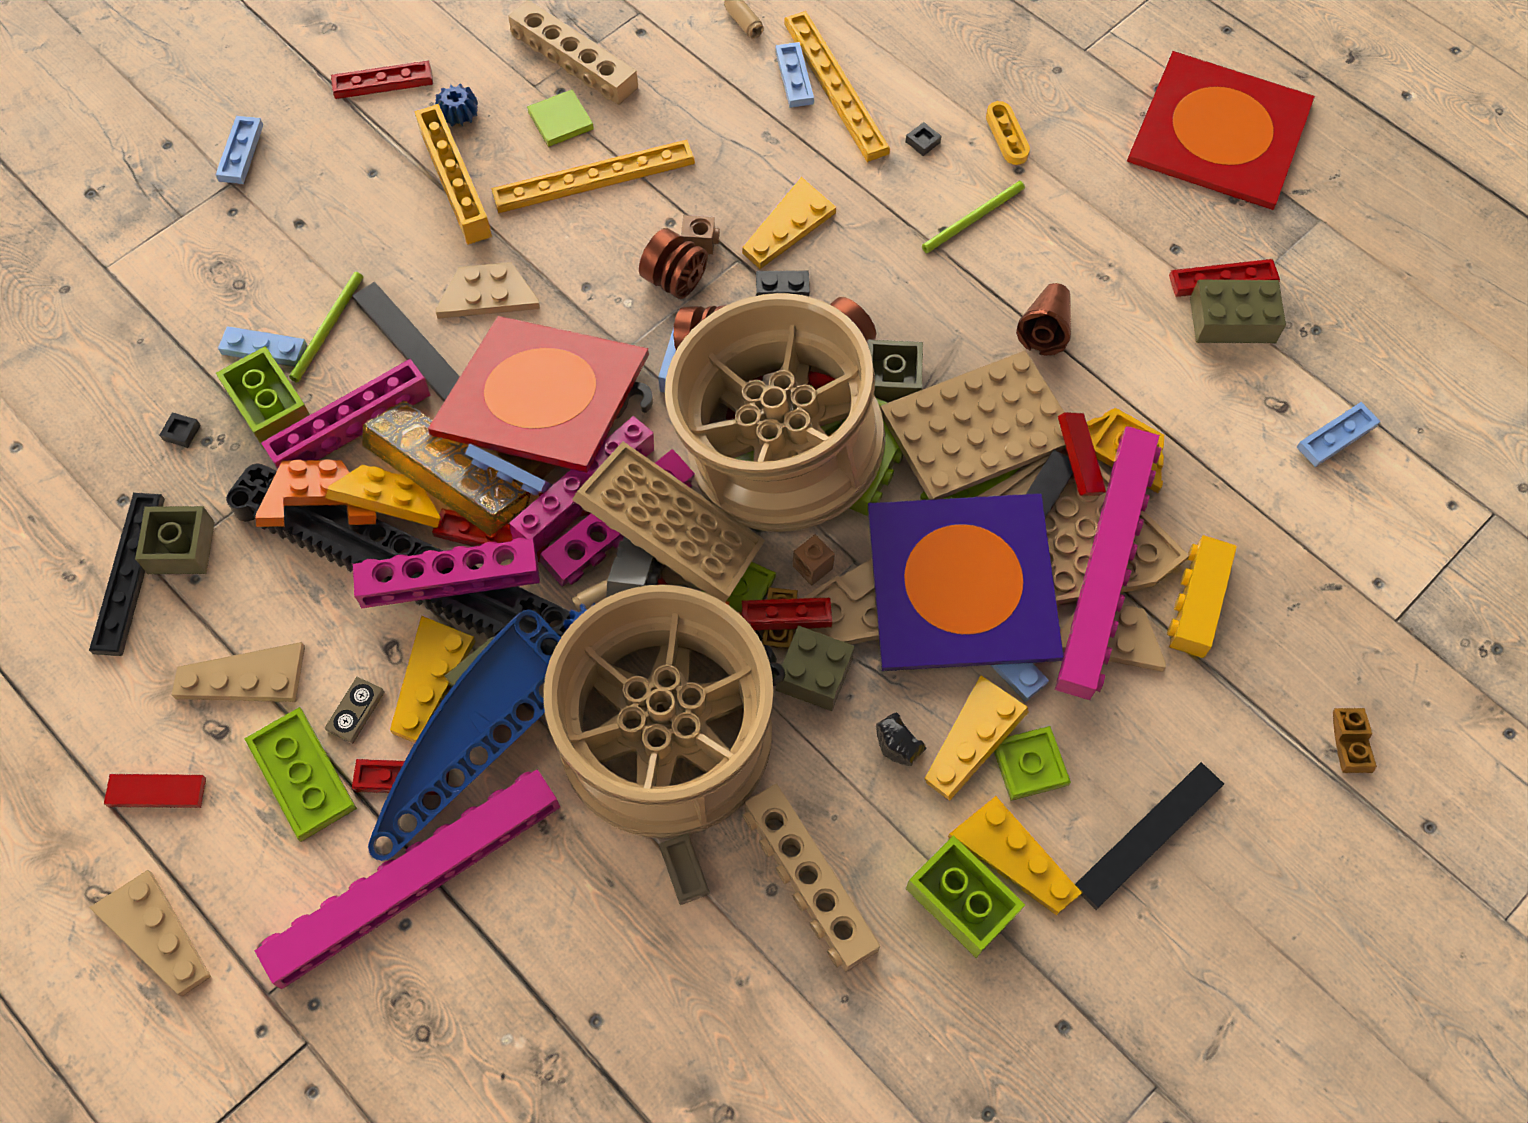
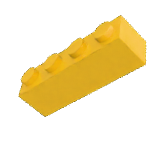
[1167,535,1237,658]

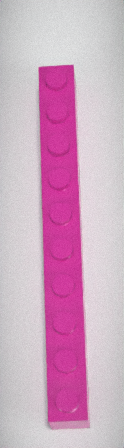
[1055,426,1161,700]
[254,769,561,989]

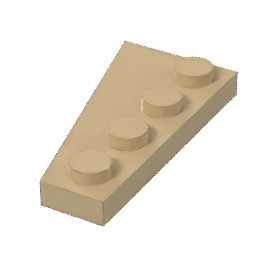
[172,642,305,702]
[89,870,211,996]

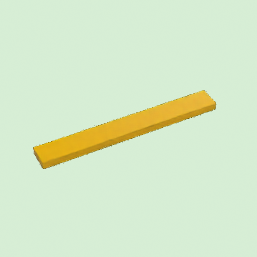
[784,11,890,162]
[491,139,695,213]

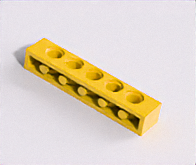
[414,104,492,245]

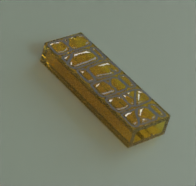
[362,400,531,536]

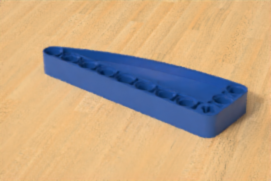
[368,610,561,861]

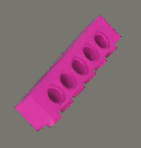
[261,359,431,469]
[509,416,654,552]
[540,449,695,587]
[353,538,540,609]

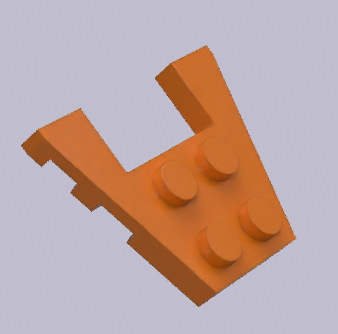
[256,459,376,527]

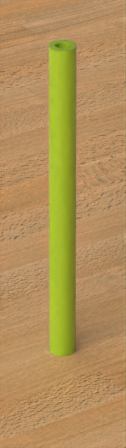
[922,181,1025,253]
[289,272,364,383]

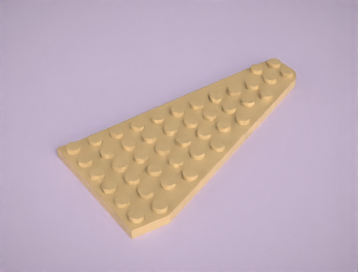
[803,449,1189,645]

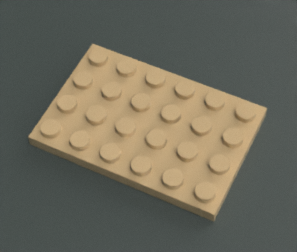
[880,350,1066,500]
[572,442,765,603]

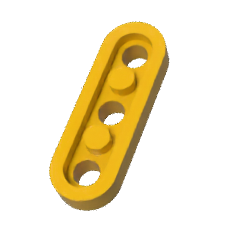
[986,101,1030,165]

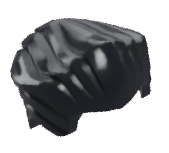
[876,712,927,766]

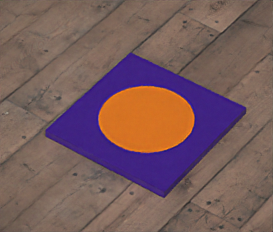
[868,493,1064,671]

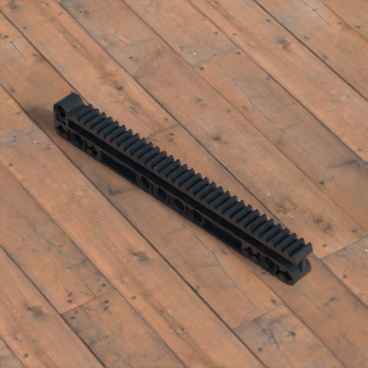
[226,463,571,656]

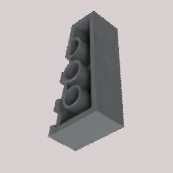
[606,536,666,598]

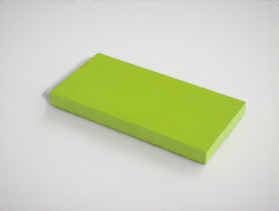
[244,707,357,842]

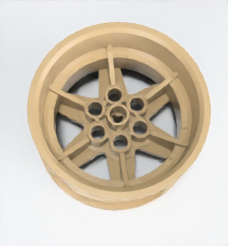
[665,293,885,532]
[544,585,773,838]

